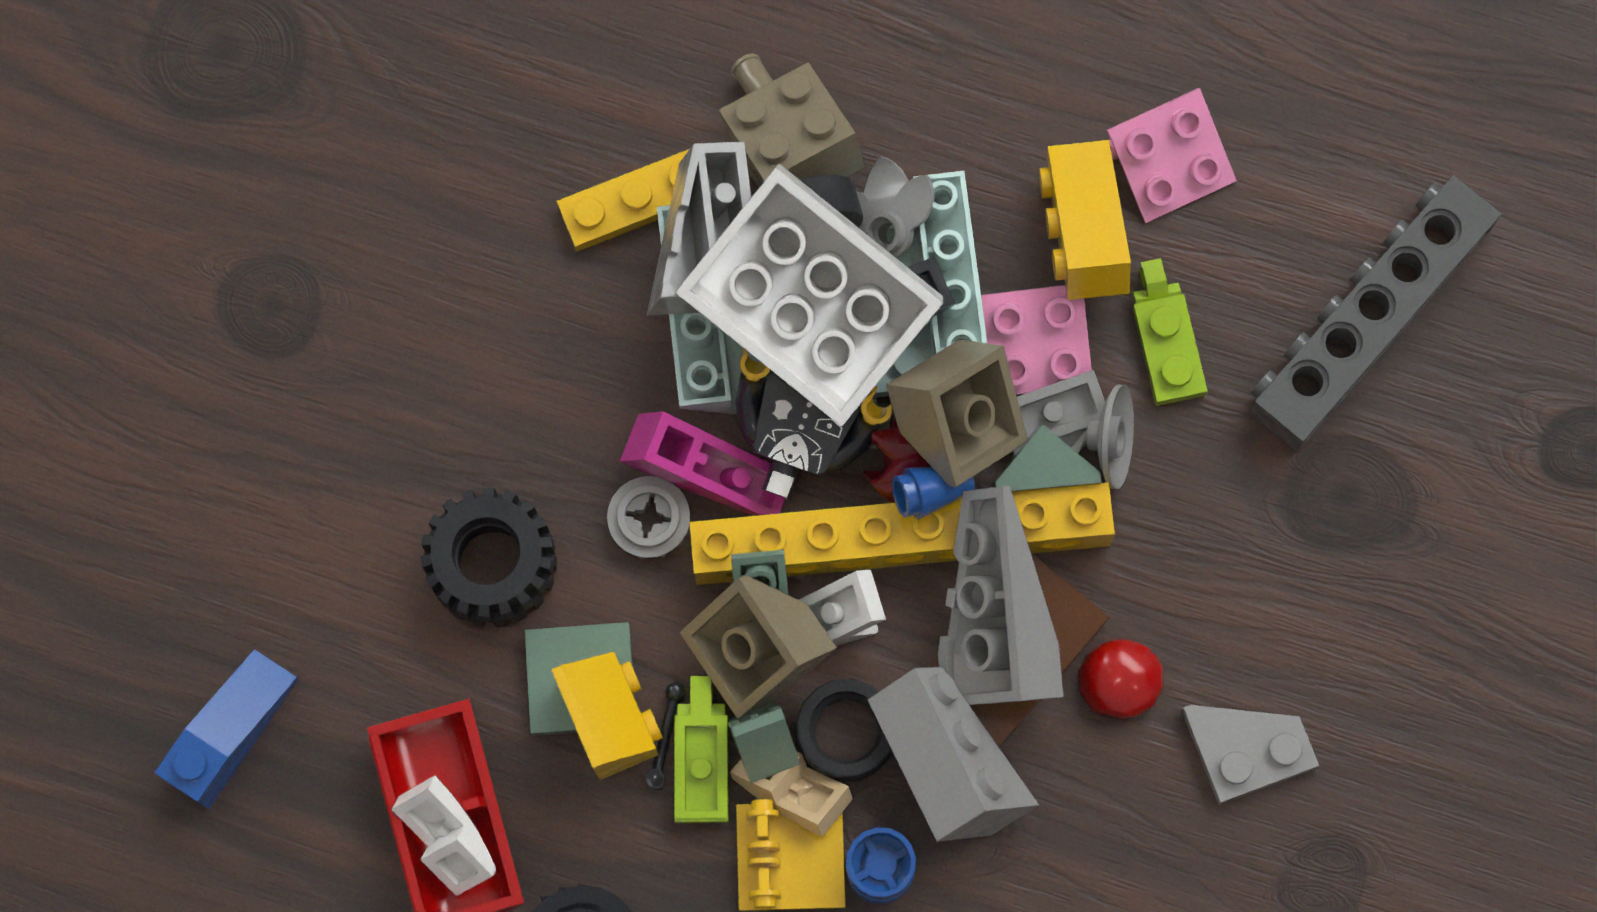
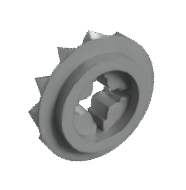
[607,476,690,559]

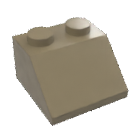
[886,340,1028,487]
[679,575,837,719]

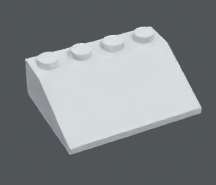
[675,164,943,427]

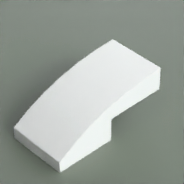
[392,776,496,896]

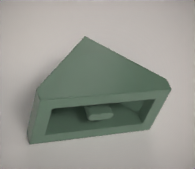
[990,425,1101,491]
[728,702,800,783]

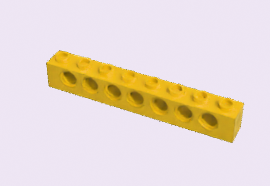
[689,482,1115,585]

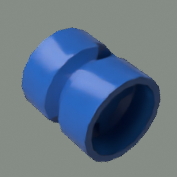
[846,827,916,905]

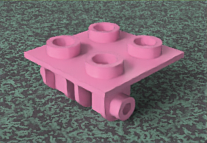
[1107,88,1237,223]
[981,285,1092,395]

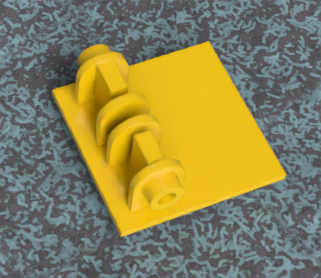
[736,799,845,911]

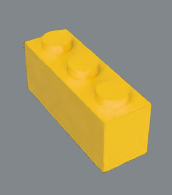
[1039,140,1131,300]

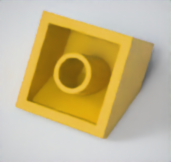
[551,652,663,780]

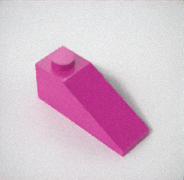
[620,411,785,516]

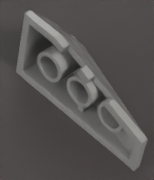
[938,486,1063,705]

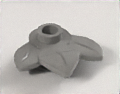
[856,157,934,259]

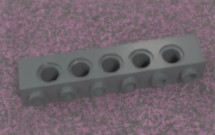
[1249,175,1501,453]

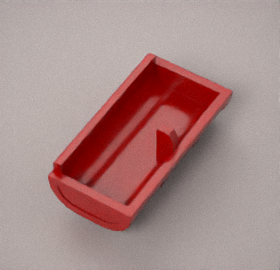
[367,699,524,912]

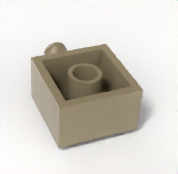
[719,53,865,188]

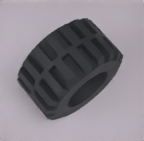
[421,487,557,628]

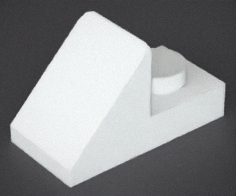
[799,569,886,646]

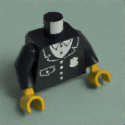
[735,348,894,500]

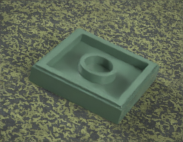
[525,622,635,736]

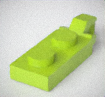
[1132,258,1208,406]
[674,676,728,823]

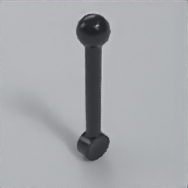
[645,682,686,790]

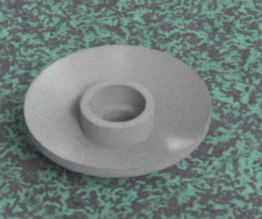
[1087,384,1134,489]

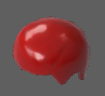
[1078,639,1164,719]

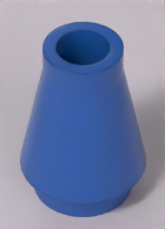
[892,467,975,519]

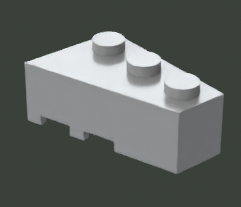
[647,142,751,315]
[868,667,1039,842]

